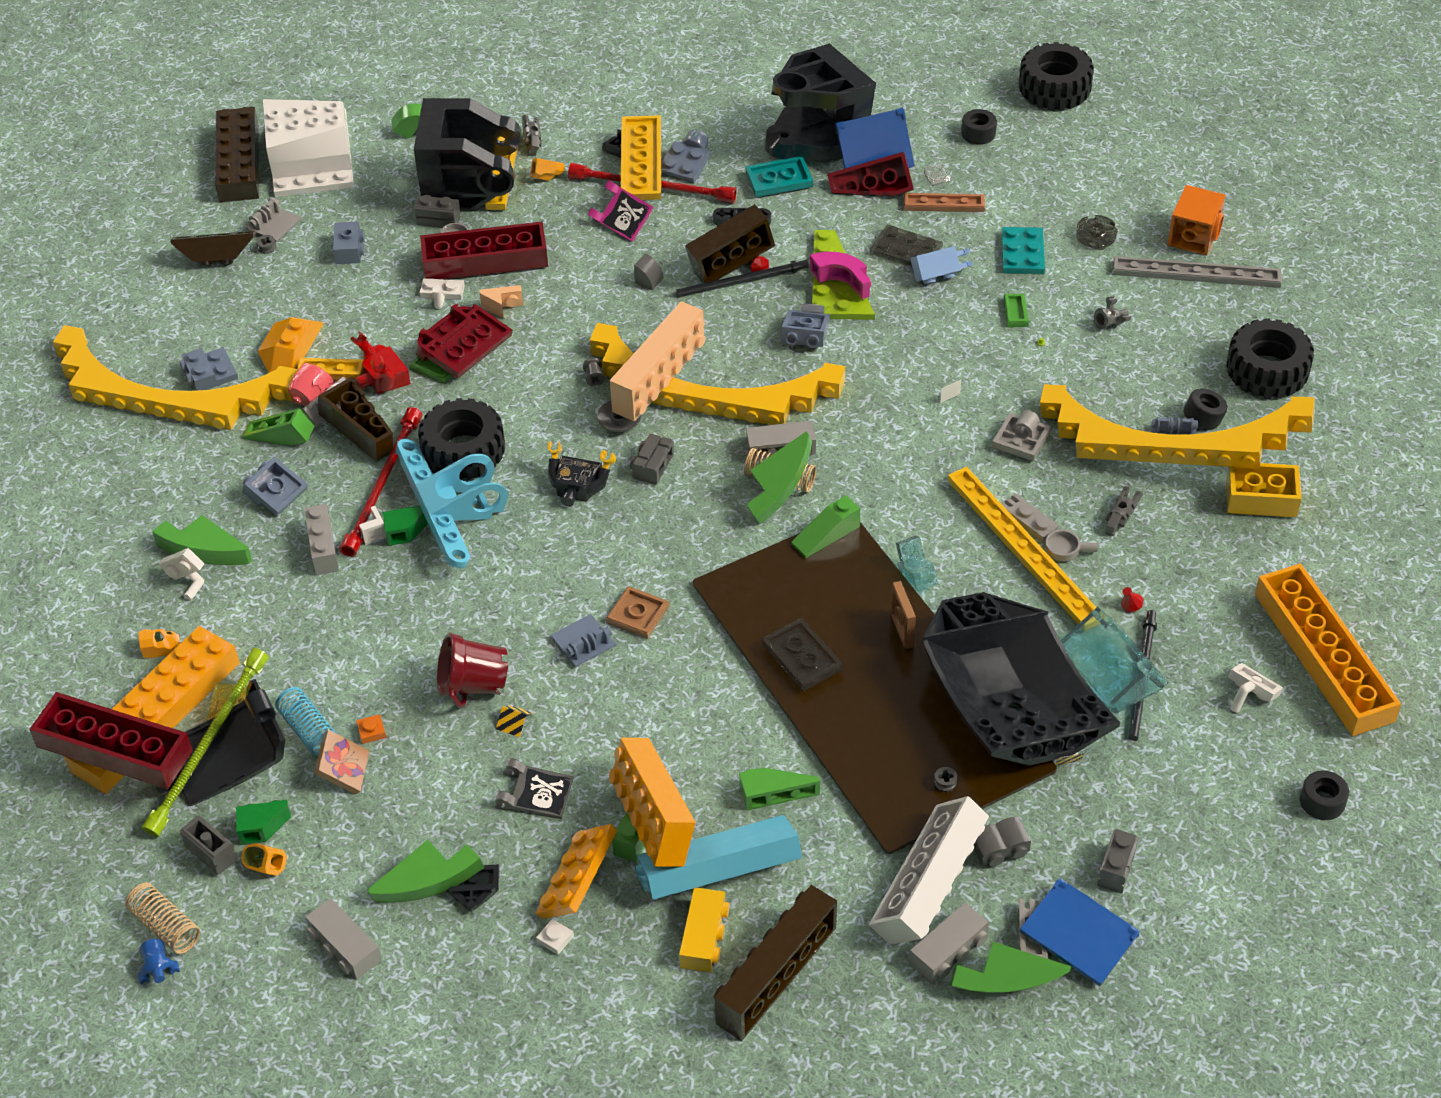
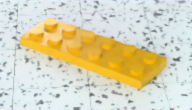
[621,115,661,200]

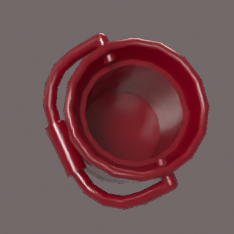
[437,632,508,708]

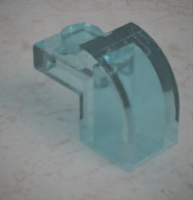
[896,535,938,592]

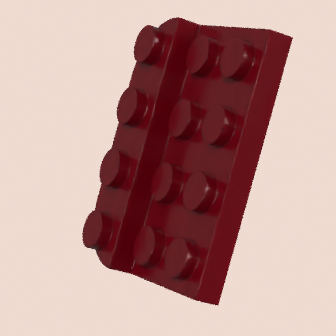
[416,304,513,379]

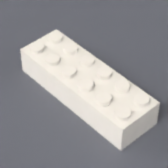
[869,796,989,945]

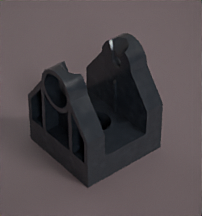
[765,43,876,162]
[414,98,521,212]

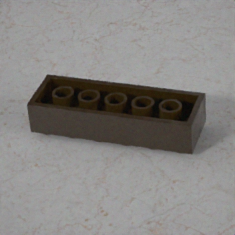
[215,107,259,203]
[714,884,837,1042]

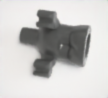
[1094,296,1131,329]

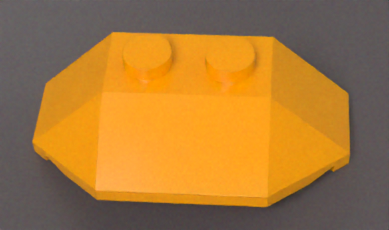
[258,317,323,373]

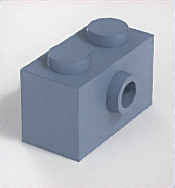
[333,221,365,265]

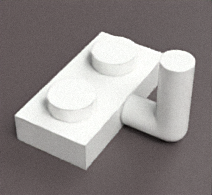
[420,279,465,309]
[159,548,204,601]
[1228,663,1283,713]

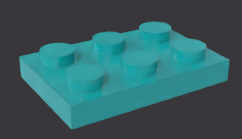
[745,157,813,197]
[1001,227,1045,274]

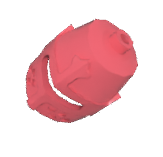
[288,363,334,407]

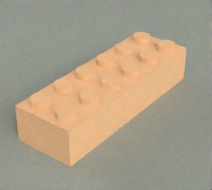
[610,301,705,421]

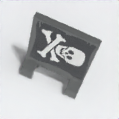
[495,758,574,819]

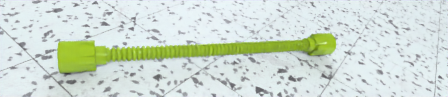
[141,648,269,837]

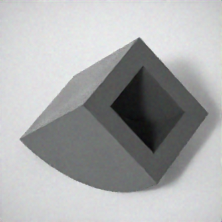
[634,254,663,290]

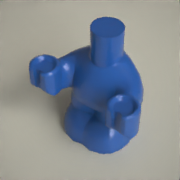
[138,939,180,984]

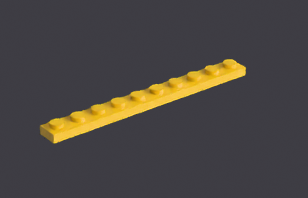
[948,466,1103,630]

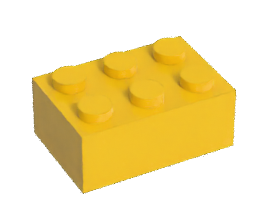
[1226,463,1302,517]

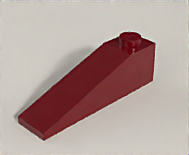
[827,152,914,196]

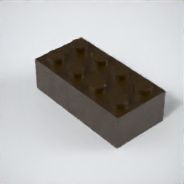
[685,204,775,283]

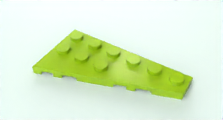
[812,229,875,320]

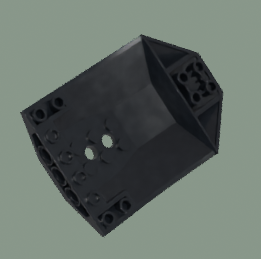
[923,592,1120,765]

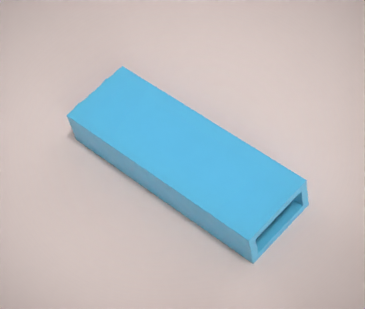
[635,815,802,899]

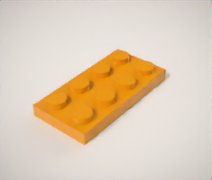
[536,824,618,919]

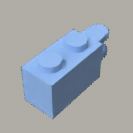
[910,246,973,284]

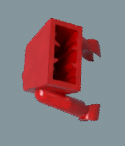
[350,331,411,394]

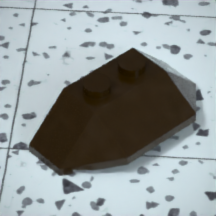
[170,231,256,265]

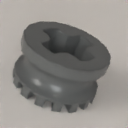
[256,235,276,254]
[934,767,957,793]

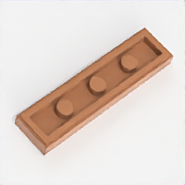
[904,193,985,212]

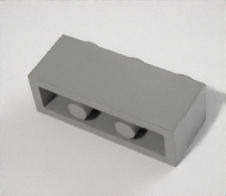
[746,421,816,461]
[304,504,339,576]
[305,898,382,979]
[909,903,989,983]

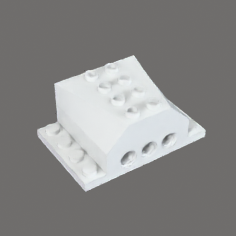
[263,99,354,197]

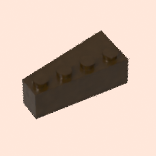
[318,376,393,462]

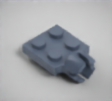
[661,129,711,183]

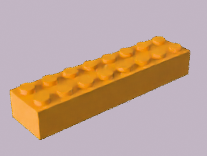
[1255,563,1401,736]
[64,626,240,794]

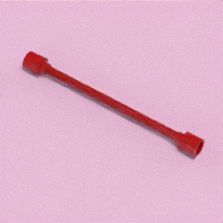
[568,163,737,204]
[339,407,423,557]

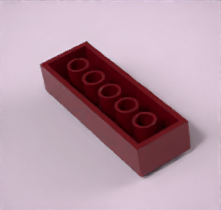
[420,221,549,279]
[29,692,193,789]

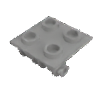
[245,198,302,242]

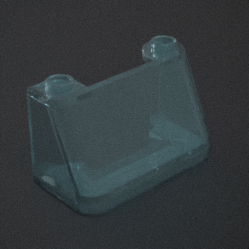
[1061,606,1169,714]

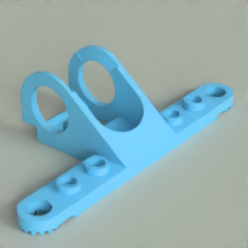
[395,439,508,569]

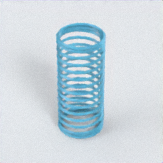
[275,687,337,756]

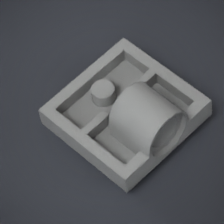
[992,410,1051,461]

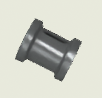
[583,358,605,386]

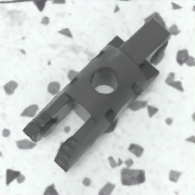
[522,115,542,156]
[1105,486,1143,536]

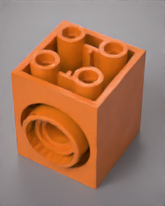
[1167,185,1226,255]

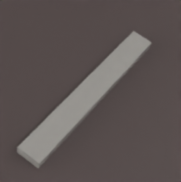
[1112,256,1282,288]

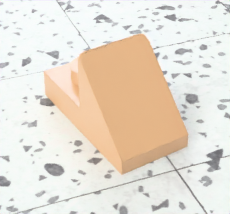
[479,285,523,319]

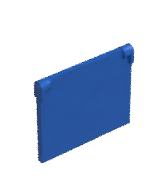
[835,107,915,169]
[1019,878,1140,986]

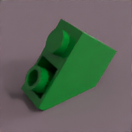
[382,505,428,546]
[236,800,291,845]

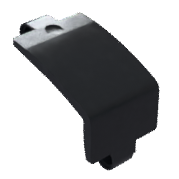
[155,679,285,806]

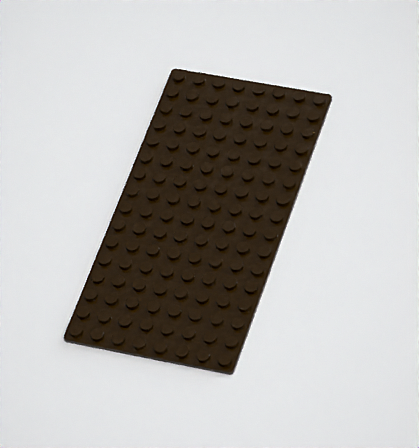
[693,522,1057,854]

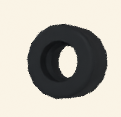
[961,109,997,145]
[1183,388,1228,430]
[1299,770,1350,820]

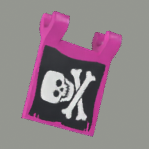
[588,180,654,242]

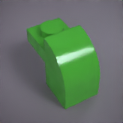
[391,103,422,138]

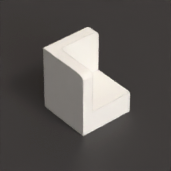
[359,506,387,545]

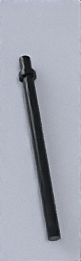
[676,260,809,297]
[1128,610,1157,741]

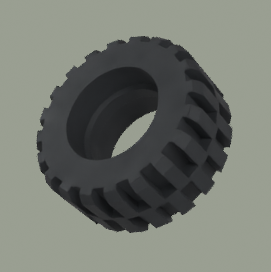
[1019,42,1094,111]
[1226,318,1314,399]
[418,398,505,480]

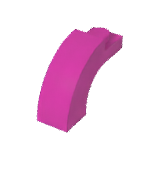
[810,252,871,300]

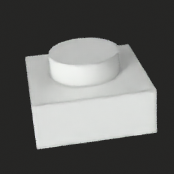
[536,919,574,955]

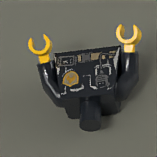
[547,441,616,507]

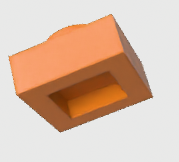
[356,714,386,744]

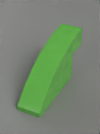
[746,431,812,524]
[152,515,252,565]
[367,840,484,902]
[949,941,1071,992]

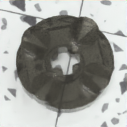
[1076,215,1118,250]

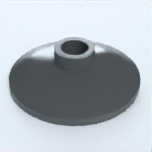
[597,401,641,432]

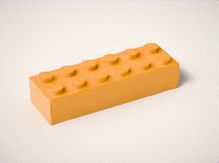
[609,737,696,867]

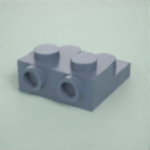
[781,309,830,348]
[179,347,238,391]
[242,457,308,516]

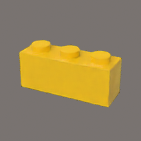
[679,888,730,973]

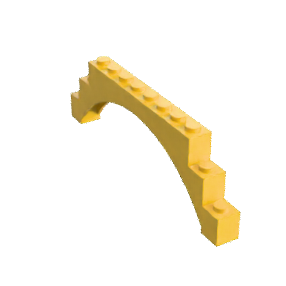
[590,323,845,425]
[53,325,298,430]
[1040,384,1315,469]

